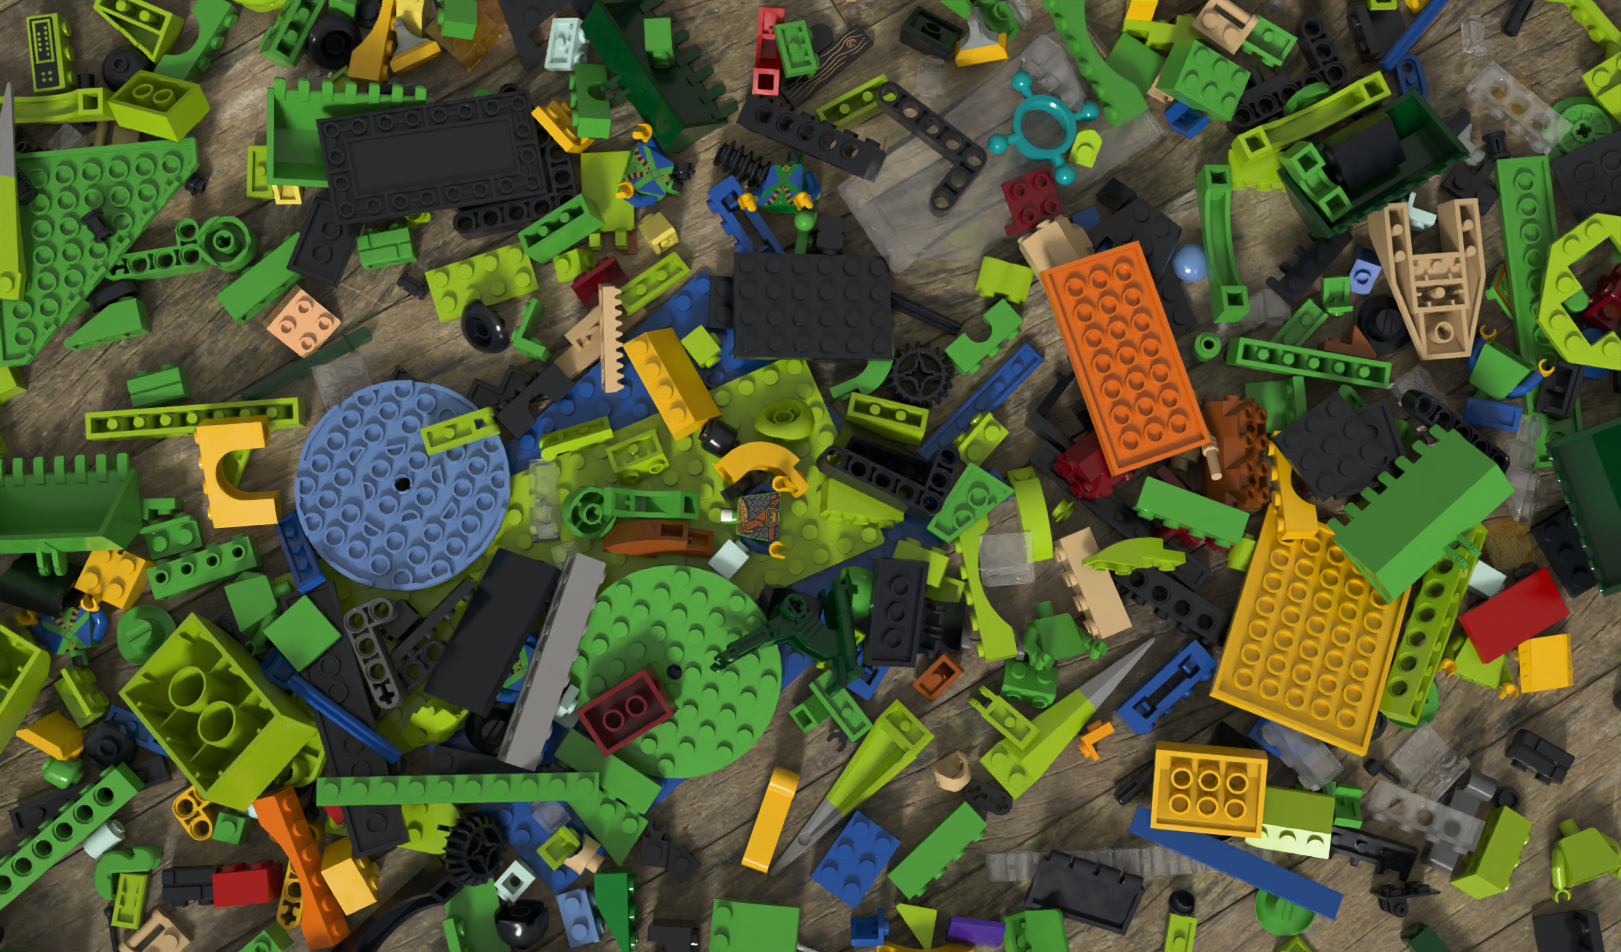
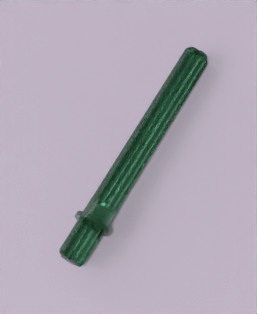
[241,327,373,401]

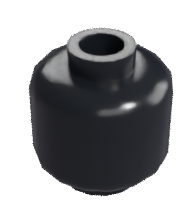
[698,419,740,458]

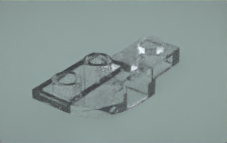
[1503,414,1542,522]

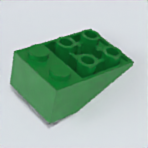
[594,867,639,952]

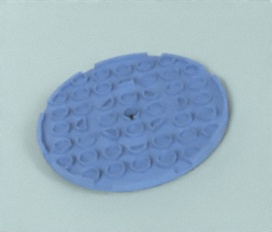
[294,380,511,591]

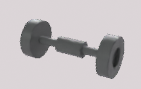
[959,627,1025,661]

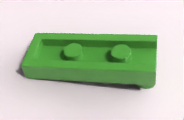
[1268,298,1329,347]
[808,669,874,742]

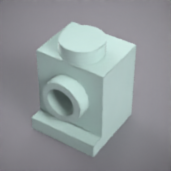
[494,857,539,903]

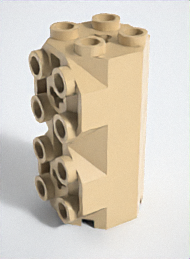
[1017,215,1094,290]

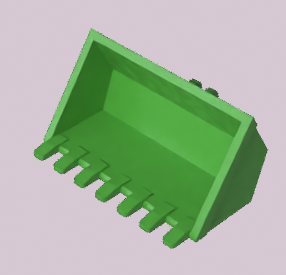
[266,76,432,188]
[1327,424,1515,605]
[0,452,143,576]

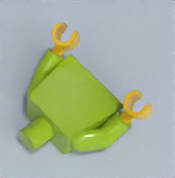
[1436,633,1519,701]

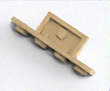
[554,305,648,380]

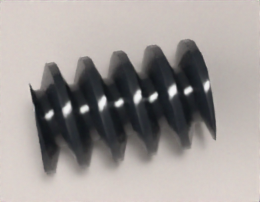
[713,140,772,188]

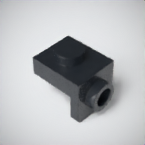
[1096,177,1138,213]

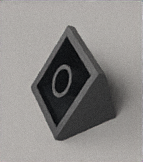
[899,6,963,65]

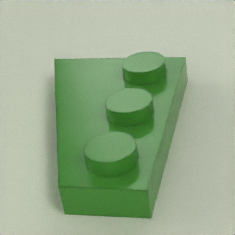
[926,462,1015,544]

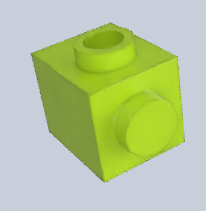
[681,325,722,369]

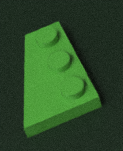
[567,788,649,867]

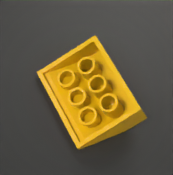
[1150,741,1268,839]

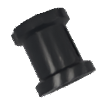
[1481,130,1511,163]
[80,208,117,244]

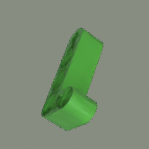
[105,218,210,283]

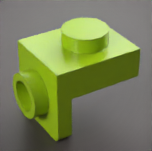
[553,248,596,283]
[537,825,581,871]

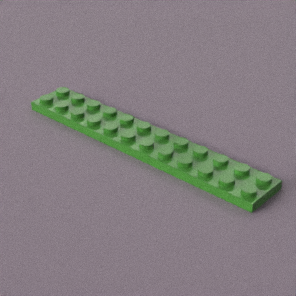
[1493,155,1583,469]

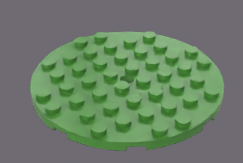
[569,564,783,778]

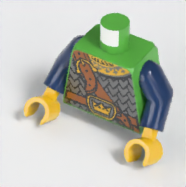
[721,476,791,559]

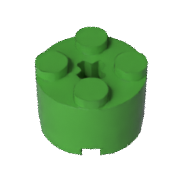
[198,216,260,274]

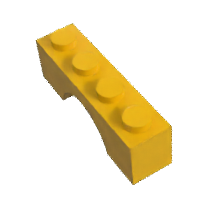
[1265,431,1319,540]

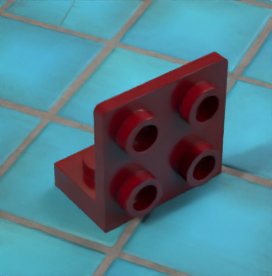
[1001,166,1065,236]
[571,256,630,312]
[1581,262,1621,333]

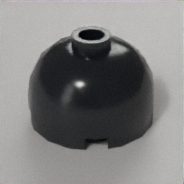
[101,46,156,93]
[494,899,549,950]

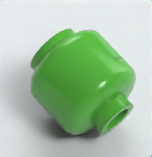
[41,755,85,789]

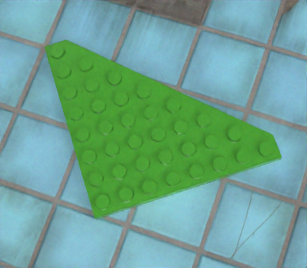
[0,137,200,368]

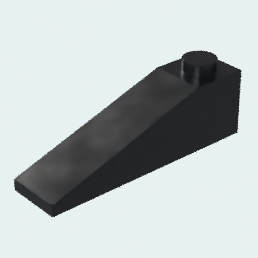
[428,743,544,775]

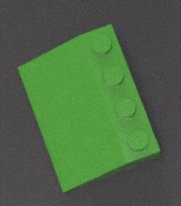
[709,896,801,952]

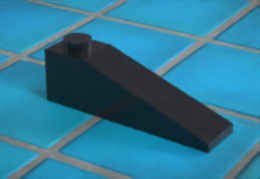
[827,420,936,487]

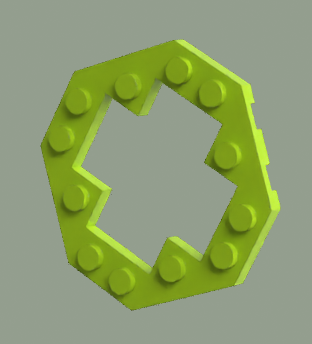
[1535,213,1621,371]

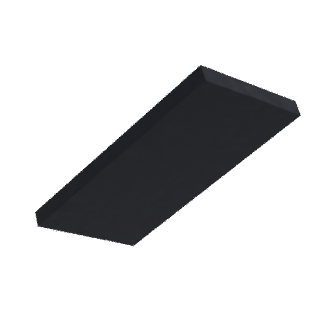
[423,548,562,718]

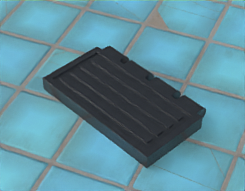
[1024,849,1145,936]

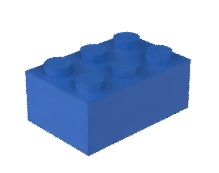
[810,808,901,909]

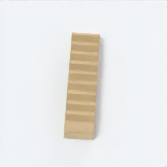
[598,283,624,393]

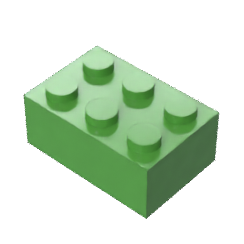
[1155,39,1251,121]

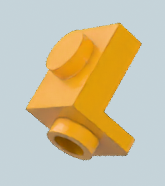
[1078,719,1115,761]

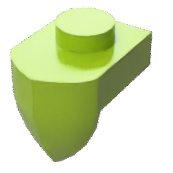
[1066,127,1102,168]

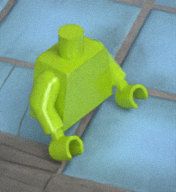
[1550,818,1621,903]

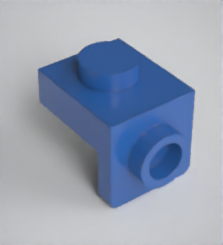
[1163,100,1210,140]
[850,908,889,946]

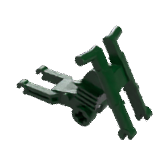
[710,577,864,697]

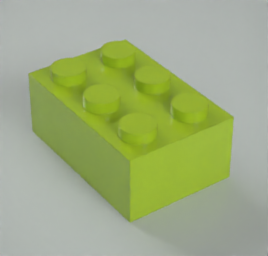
[106,70,211,142]

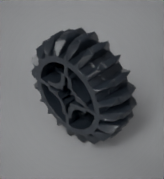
[885,341,954,411]
[442,812,508,886]

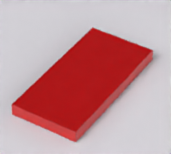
[1458,567,1570,664]

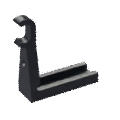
[1024,356,1076,453]

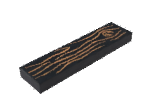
[779,24,874,109]

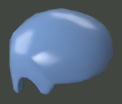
[1169,243,1207,282]

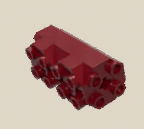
[1054,428,1146,501]

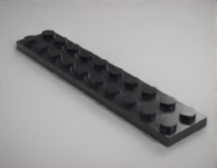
[279,580,411,859]

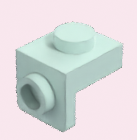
[1398,191,1437,231]

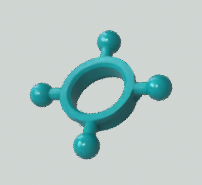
[987,70,1099,185]

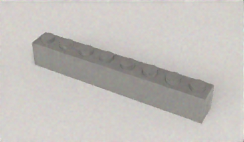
[497,552,607,772]

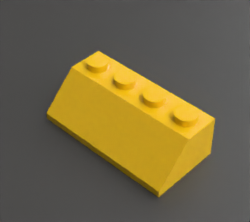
[623,327,722,442]

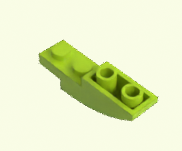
[1119,13,1209,51]
[1081,537,1186,575]

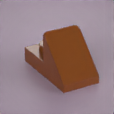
[1318,325,1377,360]
[912,652,965,703]

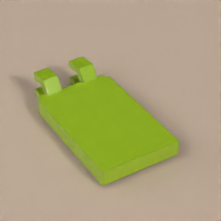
[581,151,636,252]

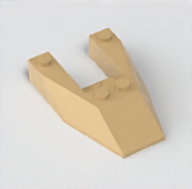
[1367,198,1486,361]

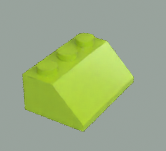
[1245,785,1335,859]

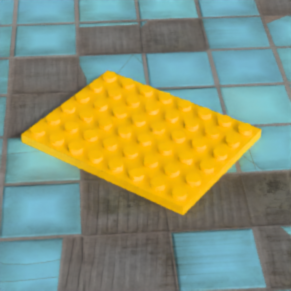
[1209,503,1412,756]

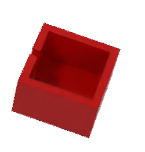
[212,859,284,908]

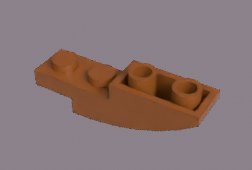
[603,519,714,558]

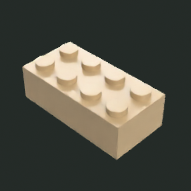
[1053,527,1132,639]

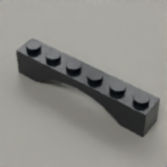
[331,855,464,952]

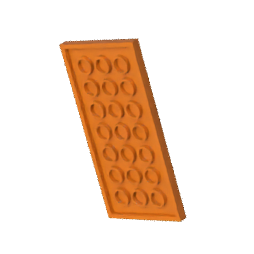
[1039,240,1212,477]

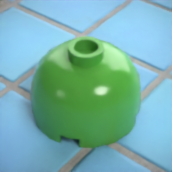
[561,485,616,540]
[839,566,873,619]

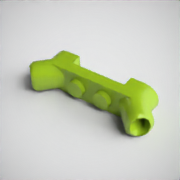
[1545,0,1621,61]

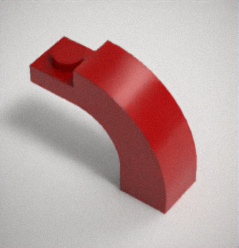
[752,5,785,96]

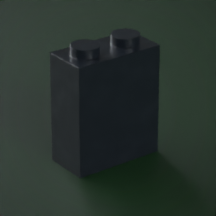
[1322,109,1406,192]
[0,553,84,619]

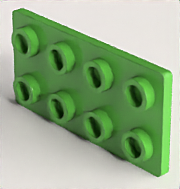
[442,879,513,952]

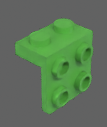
[1000,908,1070,952]

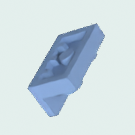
[556,886,605,948]

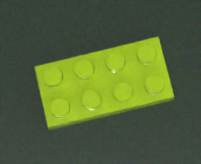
[425,242,541,323]

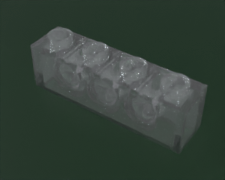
[1466,60,1574,155]
[1367,779,1486,856]

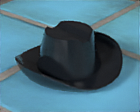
[304,13,363,70]
[1355,295,1411,354]
[461,299,510,354]
[464,700,516,756]

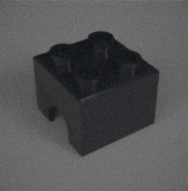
[647,918,700,952]

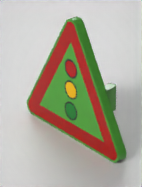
[1484,263,1513,320]

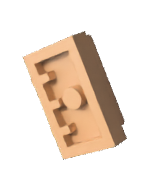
[262,284,341,361]

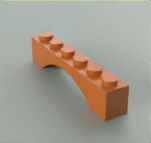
[252,785,351,950]

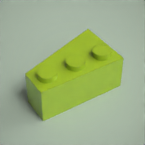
[93,0,185,64]
[1449,805,1533,900]

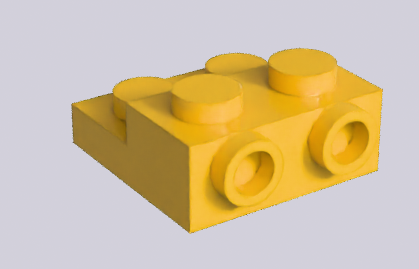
[531,100,596,154]

